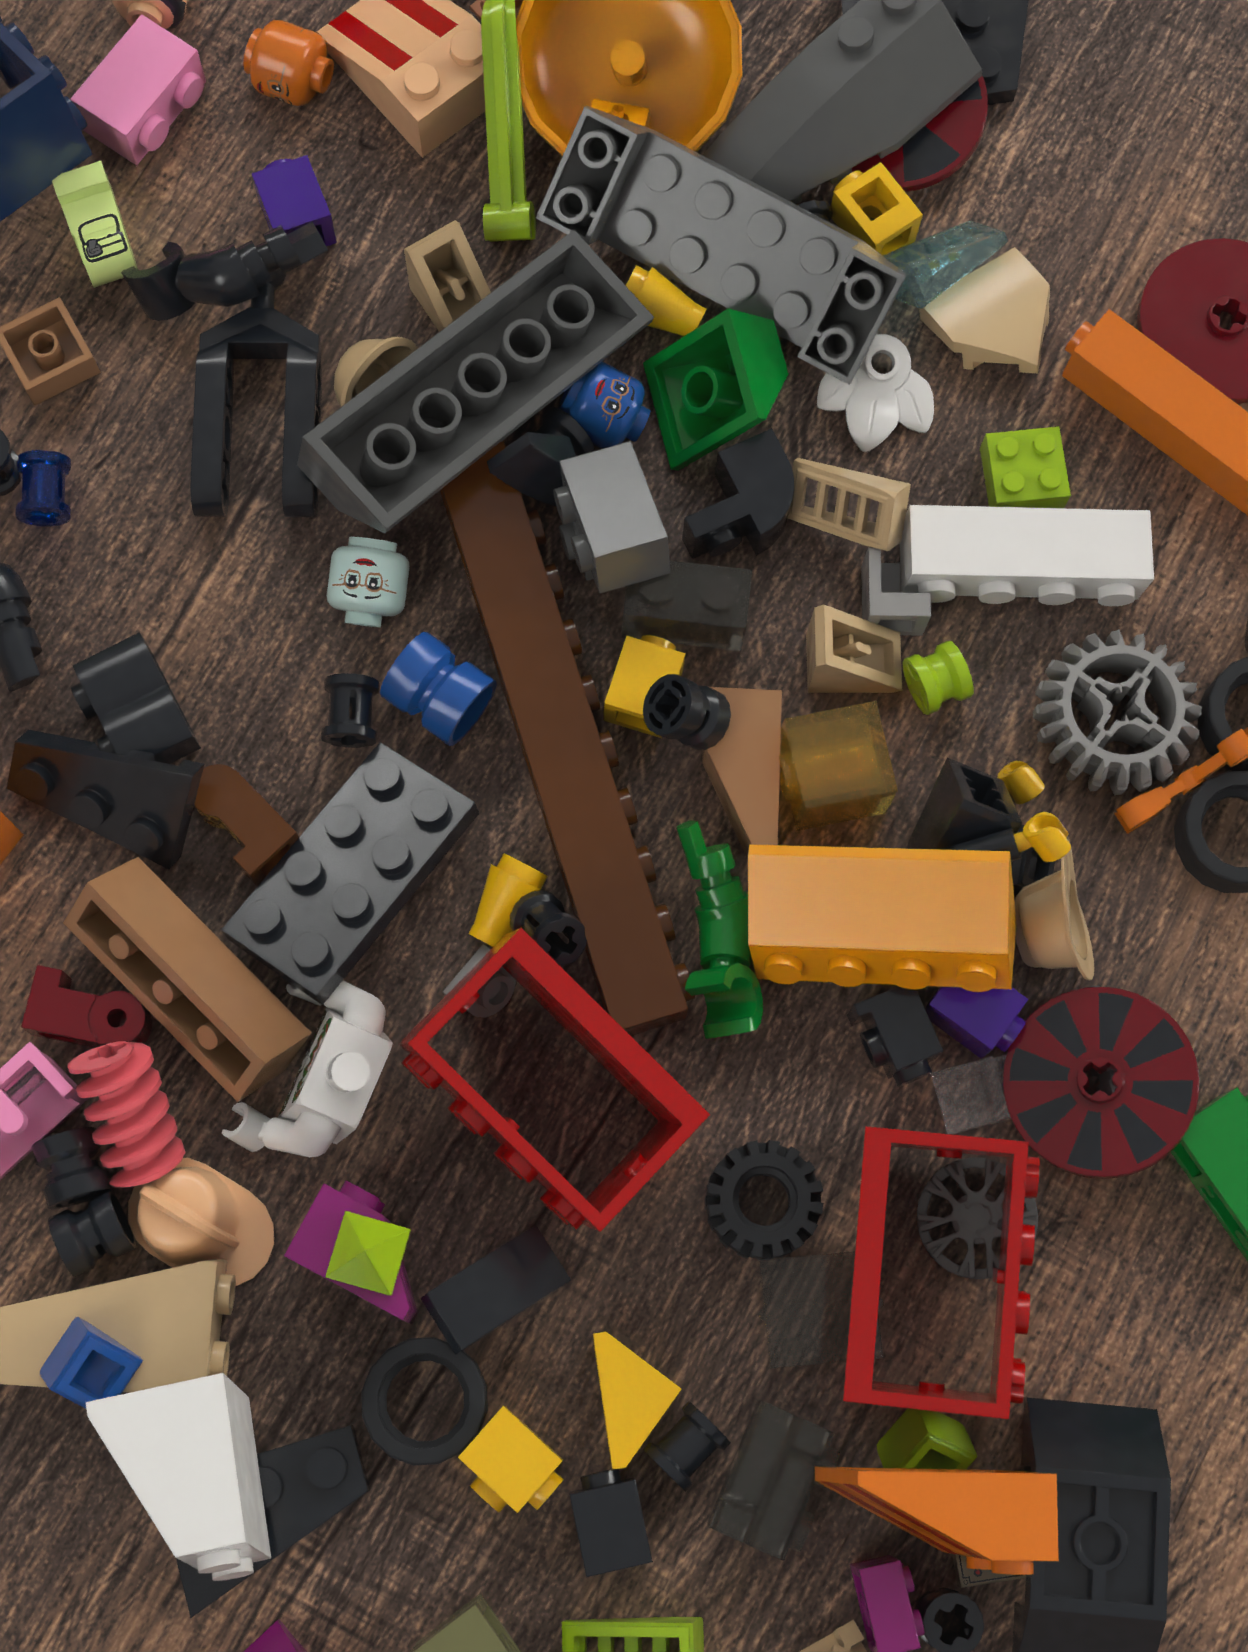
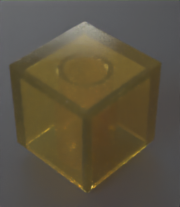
[778,701,898,831]

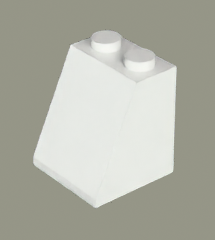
[86,1373,271,1581]

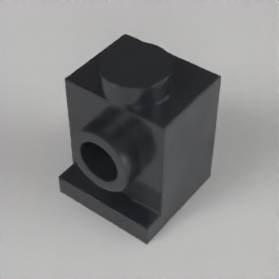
[847,986,943,1087]

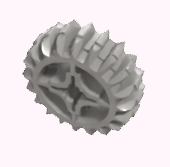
[1033,629,1202,795]

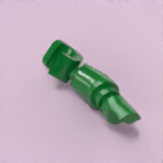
[676,820,763,1039]

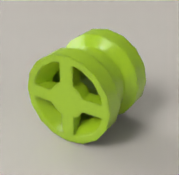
[902,641,974,715]

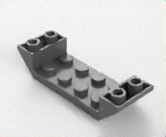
[536,106,907,385]

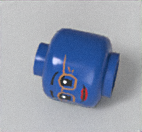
[558,362,651,449]

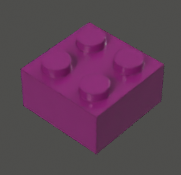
[849,1555,924,1652]

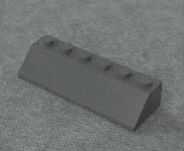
[297,230,654,533]

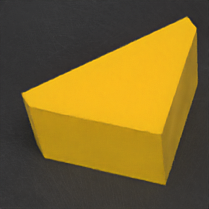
[593,1332,681,1469]

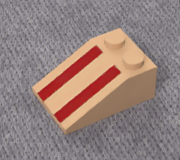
[317,0,485,158]

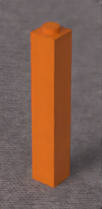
[1062,309,1248,516]

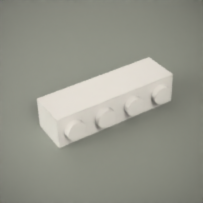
[900,505,1154,606]

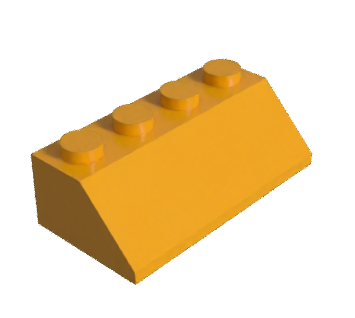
[748,844,1017,992]

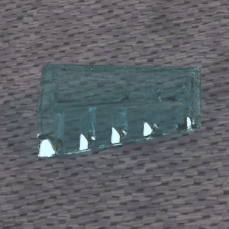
[883,220,1008,309]

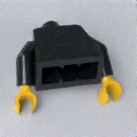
[907,757,1071,862]

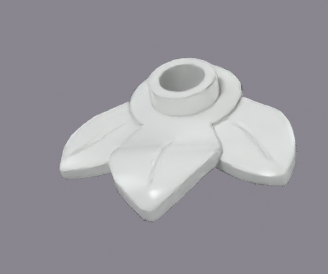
[817,334,934,452]

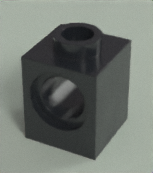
[570,1469,653,1577]

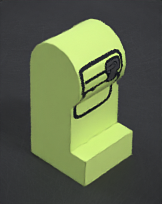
[52,161,138,288]

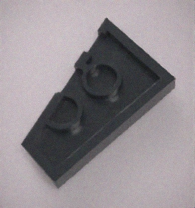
[942,0,1029,105]

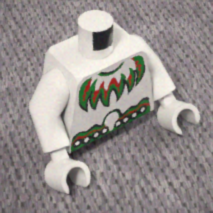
[222,980,393,1157]

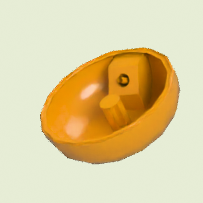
[516,0,742,156]

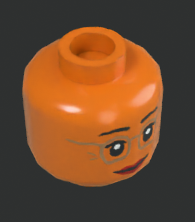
[243,20,334,106]

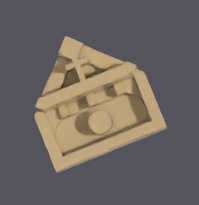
[919,247,1050,374]

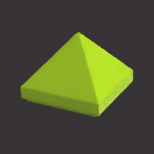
[325,1211,411,1296]

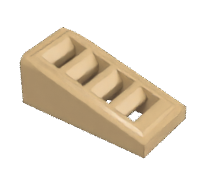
[788,458,911,551]

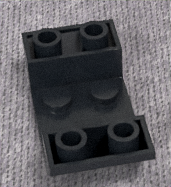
[1012,1397,1171,1652]

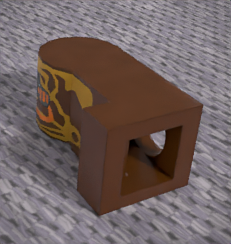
[194,764,299,887]

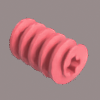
[68,1041,185,1187]

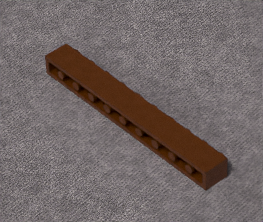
[439,441,695,1036]

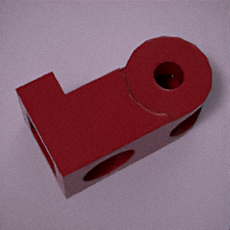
[21,965,152,1048]

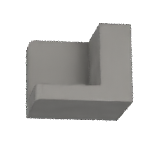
[861,547,931,636]

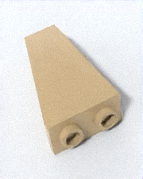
[0,1259,236,1393]

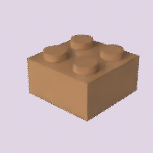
[0,297,101,406]

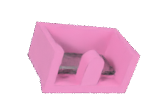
[0,1042,89,1180]

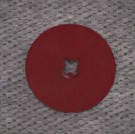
[1137,238,1248,404]

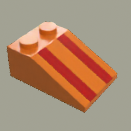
[815,1467,1059,1575]

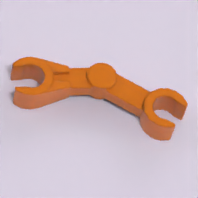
[1114,727,1248,834]

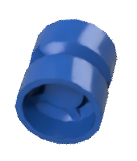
[380,632,497,746]

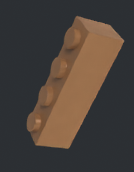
[63,857,312,1102]

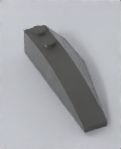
[703,0,982,205]

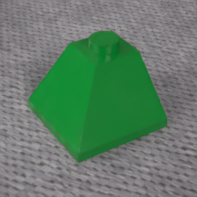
[643,308,789,471]

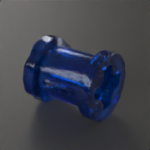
[15,450,71,527]

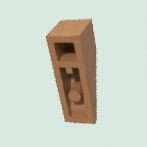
[702,687,782,859]

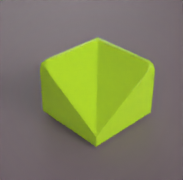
[877,1408,978,1469]

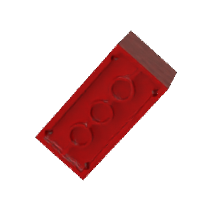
[399,928,710,1232]
[843,1126,1040,1419]

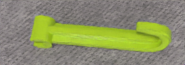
[481,0,536,242]

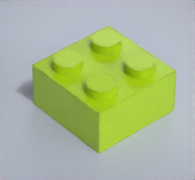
[980,427,1071,508]

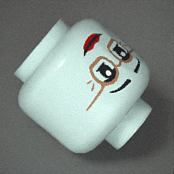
[327,537,410,628]

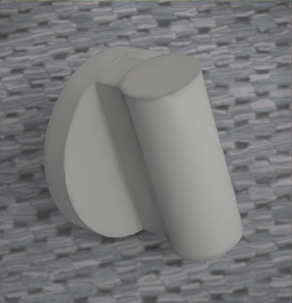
[442,944,516,1017]

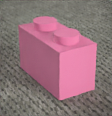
[70,14,206,165]

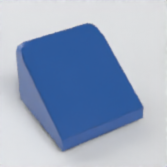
[40,1317,143,1409]

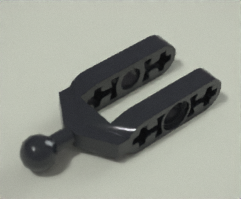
[190,269,322,517]

